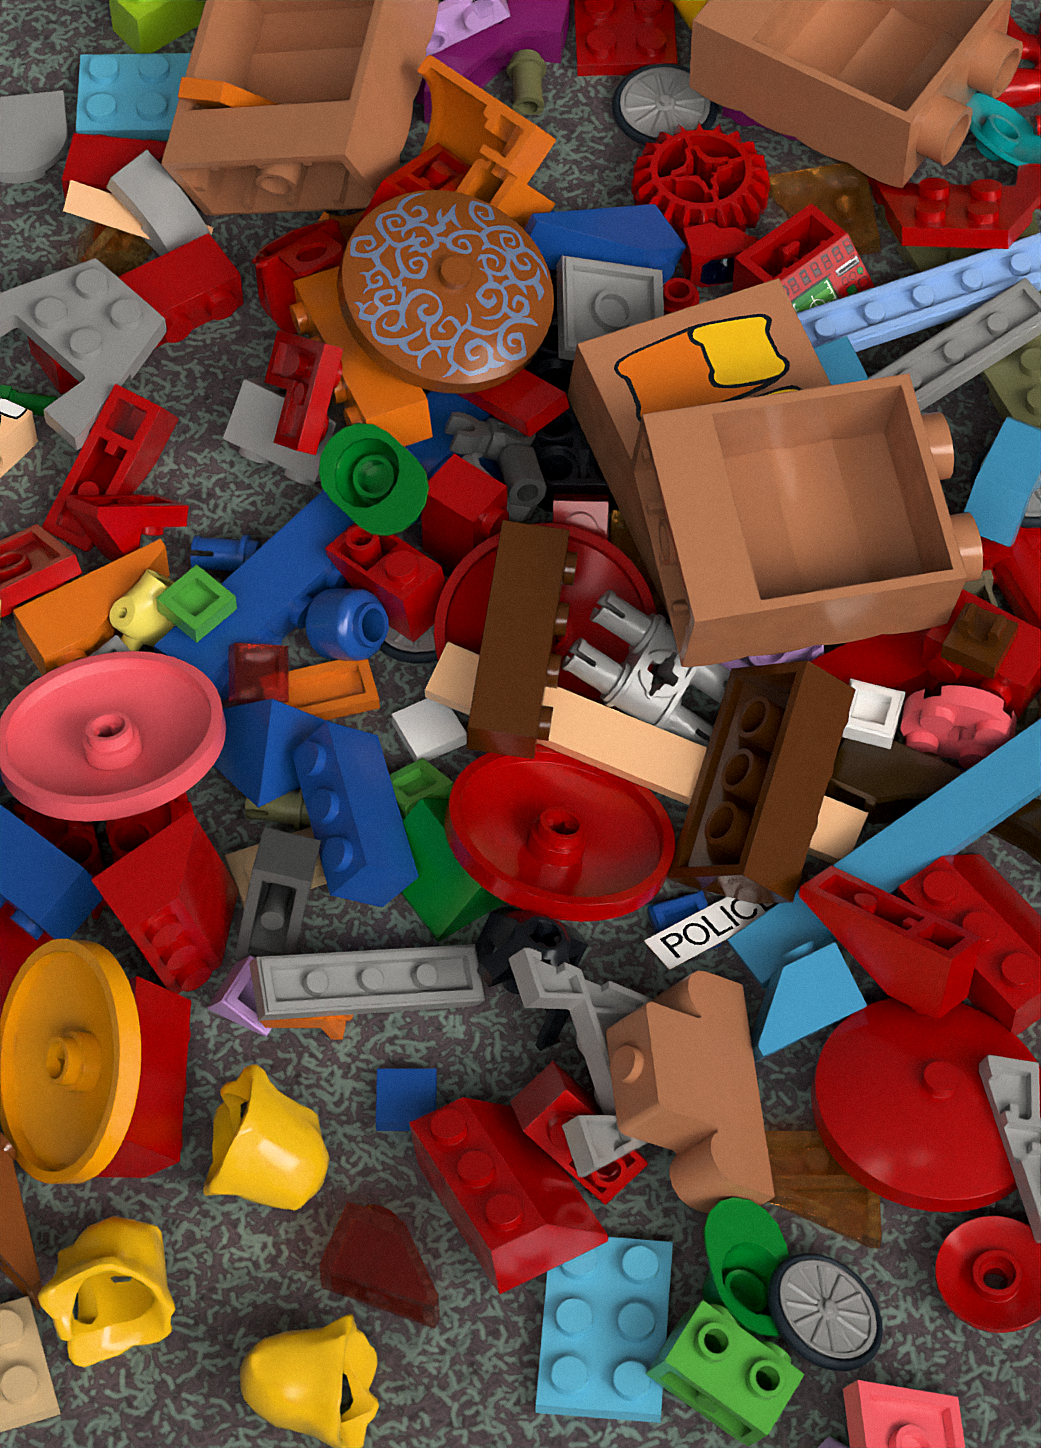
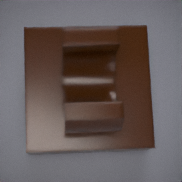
[941,602,1019,679]

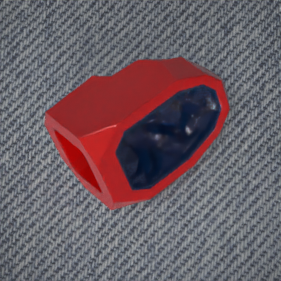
[678,222,760,288]

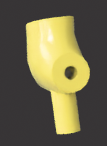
[109,569,176,651]

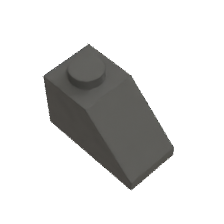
[234,827,321,961]

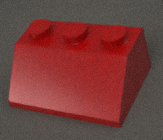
[91,810,239,994]
[897,854,1041,1036]
[95,976,191,1178]
[409,1097,608,1295]

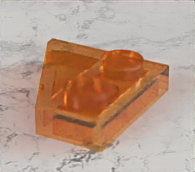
[765,1131,882,1248]

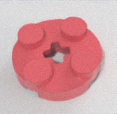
[900,685,1017,769]

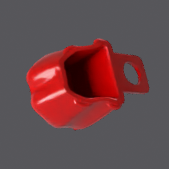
[252,219,348,334]

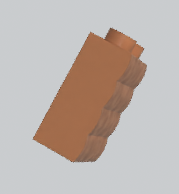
[161,0,439,216]
[689,0,1023,188]
[631,373,983,667]

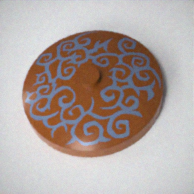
[337,190,554,394]

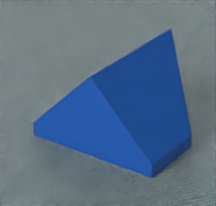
[212,699,329,808]

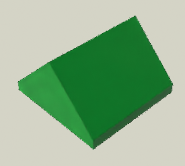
[400,798,505,942]

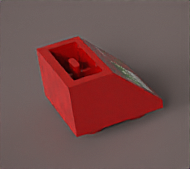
[732,203,875,313]

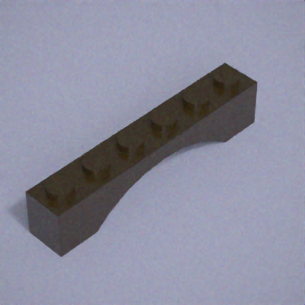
[825,738,1041,864]

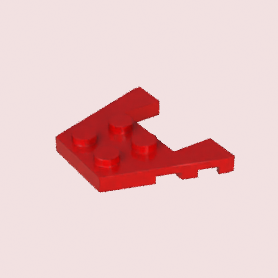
[863,163,1041,249]

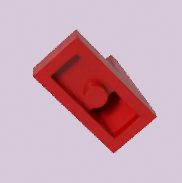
[66,494,189,562]

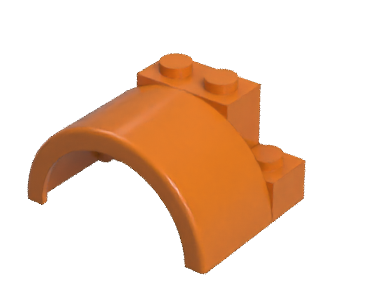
[318,55,556,242]

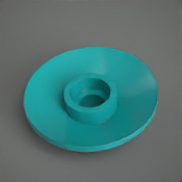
[966,93,1041,166]

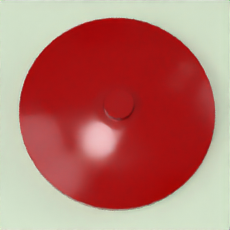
[434,523,657,744]
[444,744,675,922]
[811,998,1041,1213]

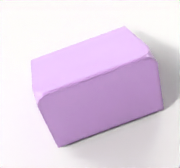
[207,955,272,1037]

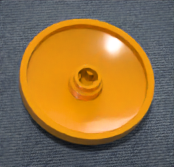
[0,939,141,1184]

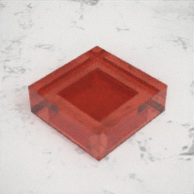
[228,642,289,704]

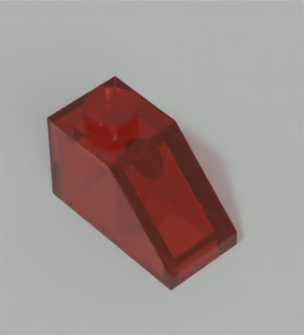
[319,1201,440,1329]

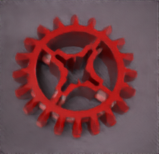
[631,121,770,234]

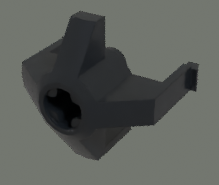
[475,906,588,1051]

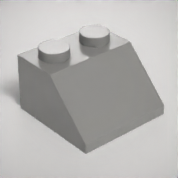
[223,376,347,485]

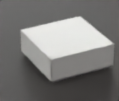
[842,679,906,749]
[392,698,467,761]

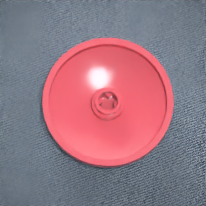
[0,651,226,821]

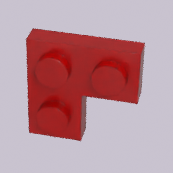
[264,330,344,455]

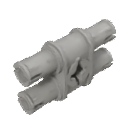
[561,589,731,747]

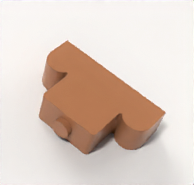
[606,970,775,1214]

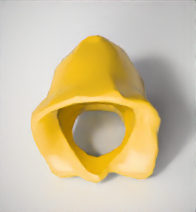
[203,1064,330,1210]
[38,1216,175,1367]
[240,1314,379,1448]

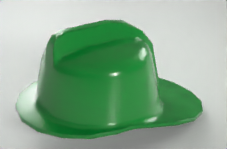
[318,423,429,536]
[702,1197,789,1337]

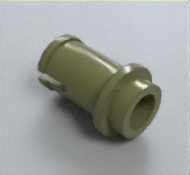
[507,49,546,115]
[245,789,311,831]

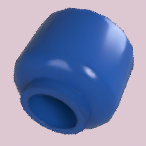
[305,588,389,661]

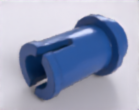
[190,534,262,572]

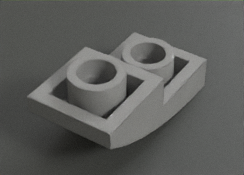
[107,150,213,256]

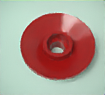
[935,1216,1041,1333]

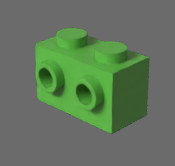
[646,1300,805,1447]

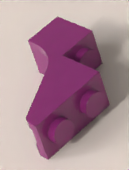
[416,0,570,123]

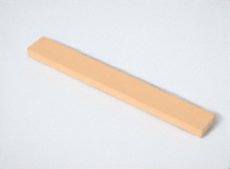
[425,642,869,864]

